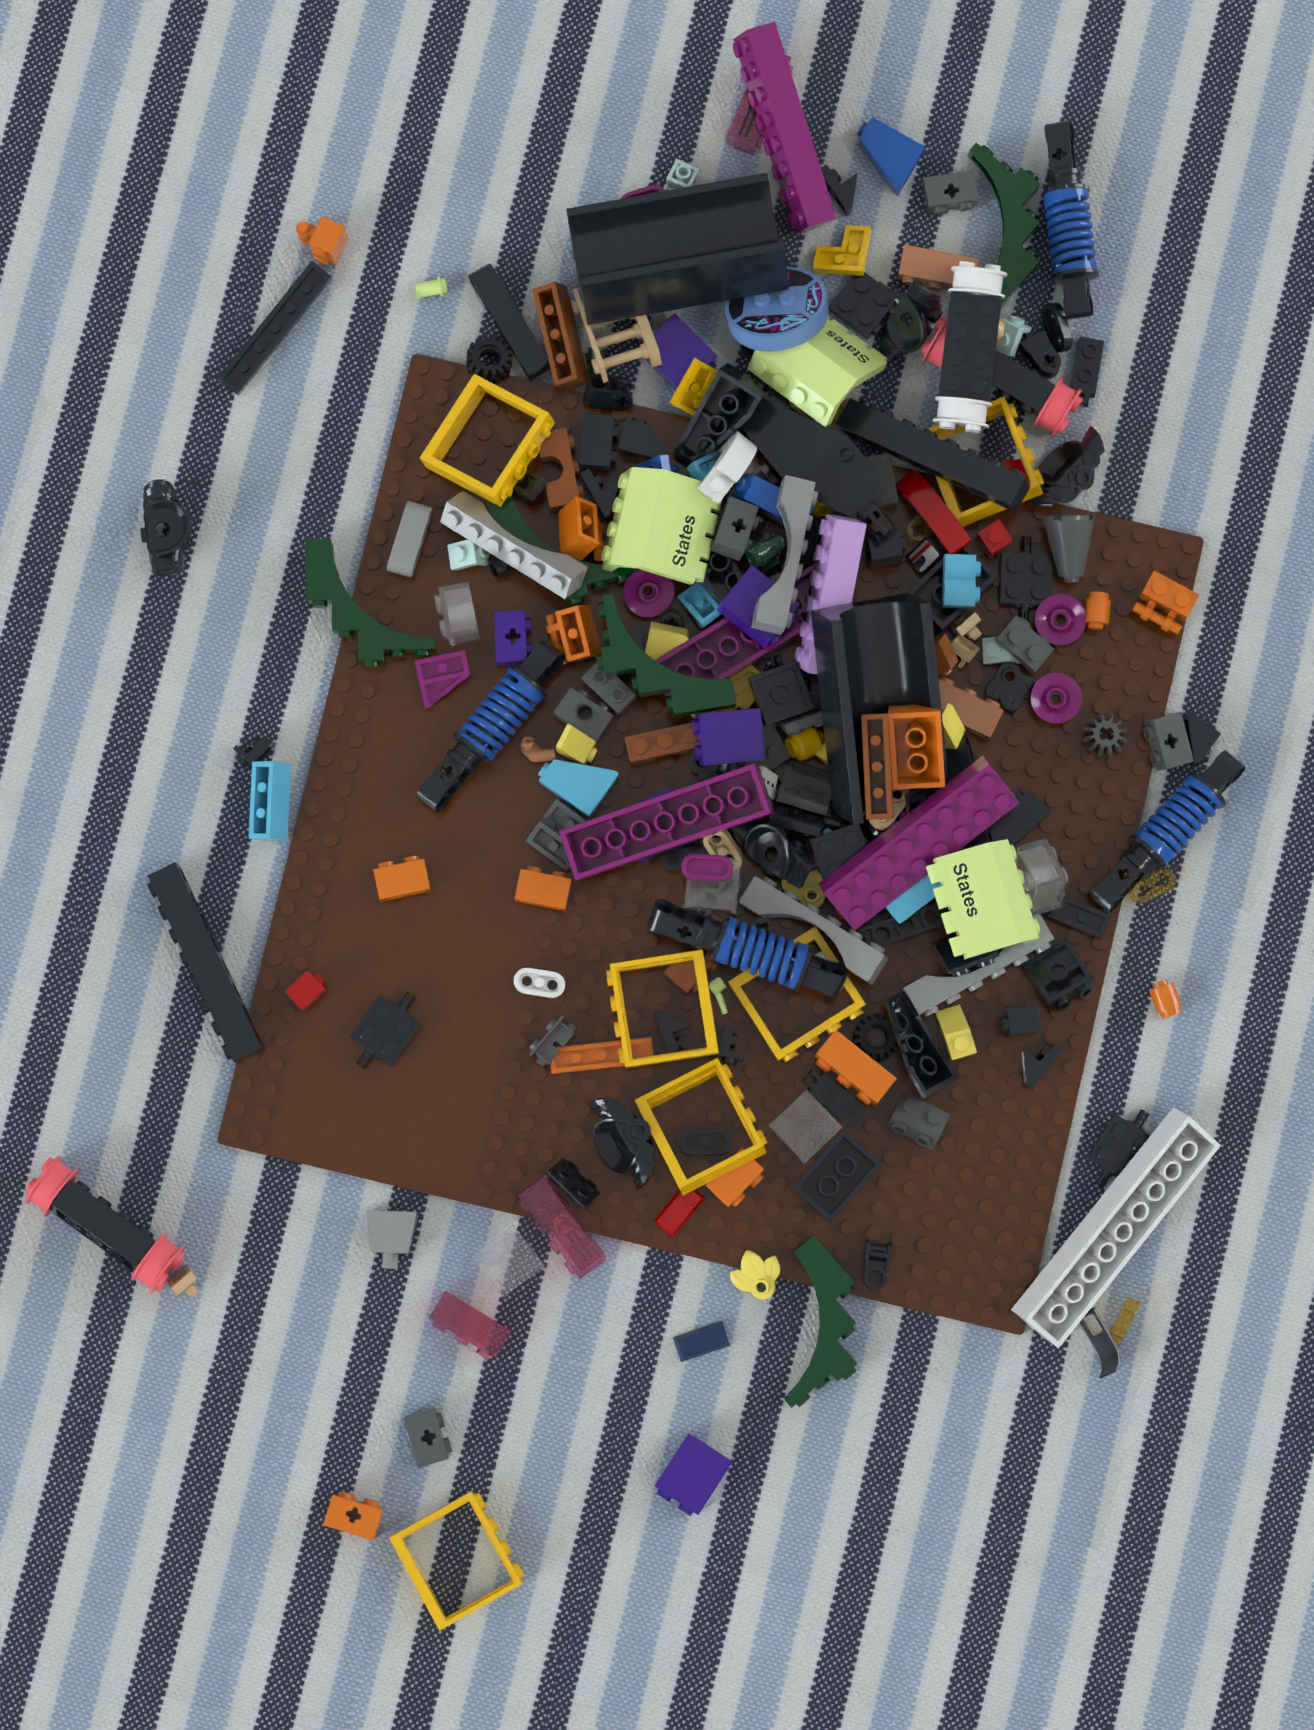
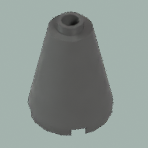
[1043,514,1095,582]

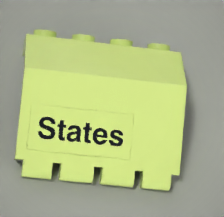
[747,315,887,427]
[601,467,722,585]
[926,839,1040,959]

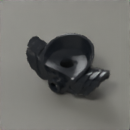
[879,279,943,360]
[1028,426,1105,507]
[140,479,192,577]
[729,820,815,889]
[587,1098,655,1190]

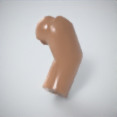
[520,736,556,762]

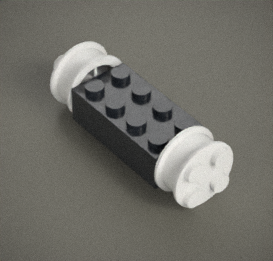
[932,261,1007,433]

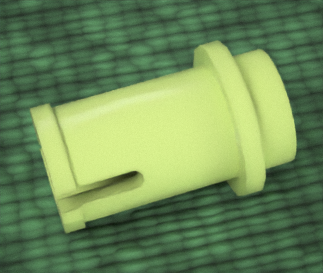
[415,276,448,299]

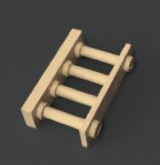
[570,288,662,383]

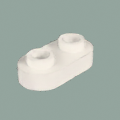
[514,968,565,998]

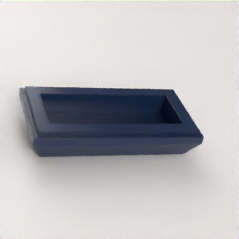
[673,1321,730,1362]

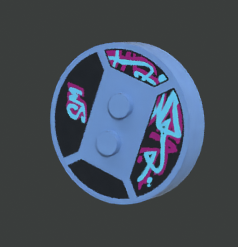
[725,267,829,351]

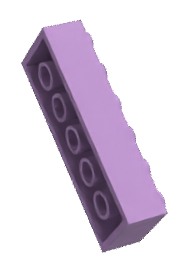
[795,514,867,674]

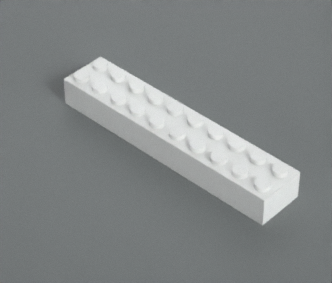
[1011,1107,1221,1348]

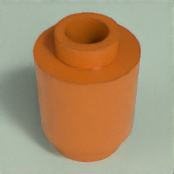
[1084,591,1111,630]
[1149,979,1182,1019]

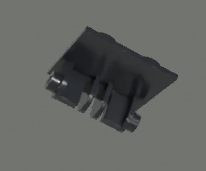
[546,1158,600,1209]

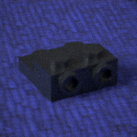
[829,272,898,340]
[1023,938,1096,1012]

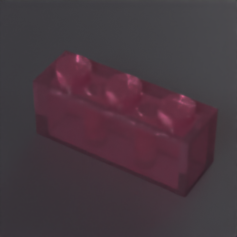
[429,1291,513,1360]

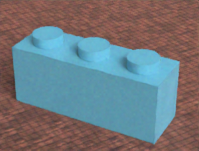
[249,761,291,841]

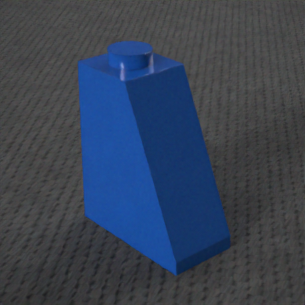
[857,117,925,196]
[732,474,814,525]

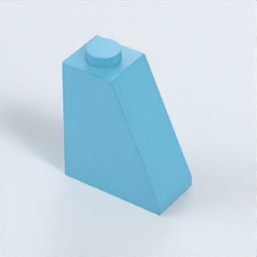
[538,759,619,818]
[886,874,941,924]

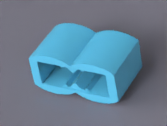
[942,554,981,609]

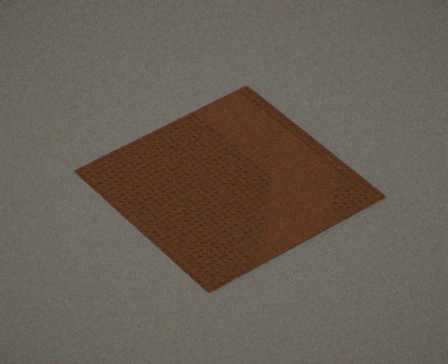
[218,354,1204,1335]

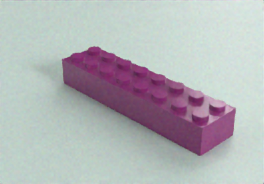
[733,22,837,235]
[655,562,817,696]
[819,756,1020,931]
[559,764,775,880]

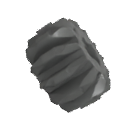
[1083,714,1127,757]

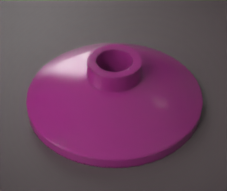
[623,569,674,617]
[1035,594,1086,645]
[1030,673,1082,724]

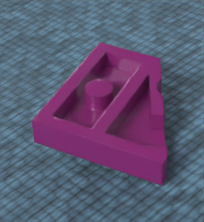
[415,650,470,709]

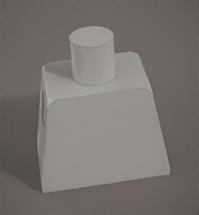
[367,1210,418,1269]

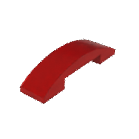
[894,470,972,554]

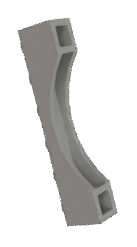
[751,475,818,635]
[440,491,588,599]
[739,876,889,985]
[902,912,1054,1018]

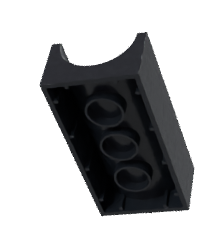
[566,173,789,326]
[811,593,949,825]

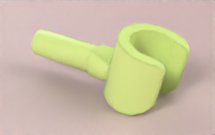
[709,977,728,1015]

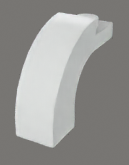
[697,430,757,504]

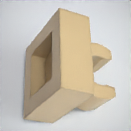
[949,610,982,641]
[951,635,980,668]
[168,1264,199,1298]

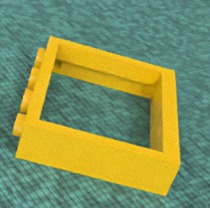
[420,374,555,507]
[928,397,1044,527]
[728,926,866,1063]
[606,949,719,1068]
[635,1058,768,1196]
[389,1490,525,1631]

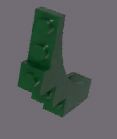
[968,142,1040,308]
[485,495,636,606]
[305,539,436,668]
[596,594,736,717]
[784,1234,857,1408]

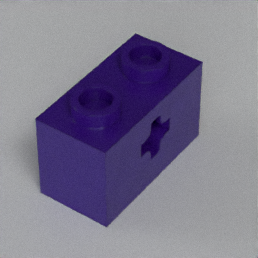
[494,610,532,666]

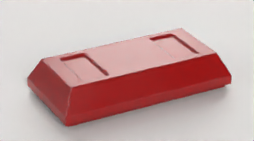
[653,1189,706,1238]

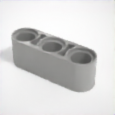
[387,500,433,578]

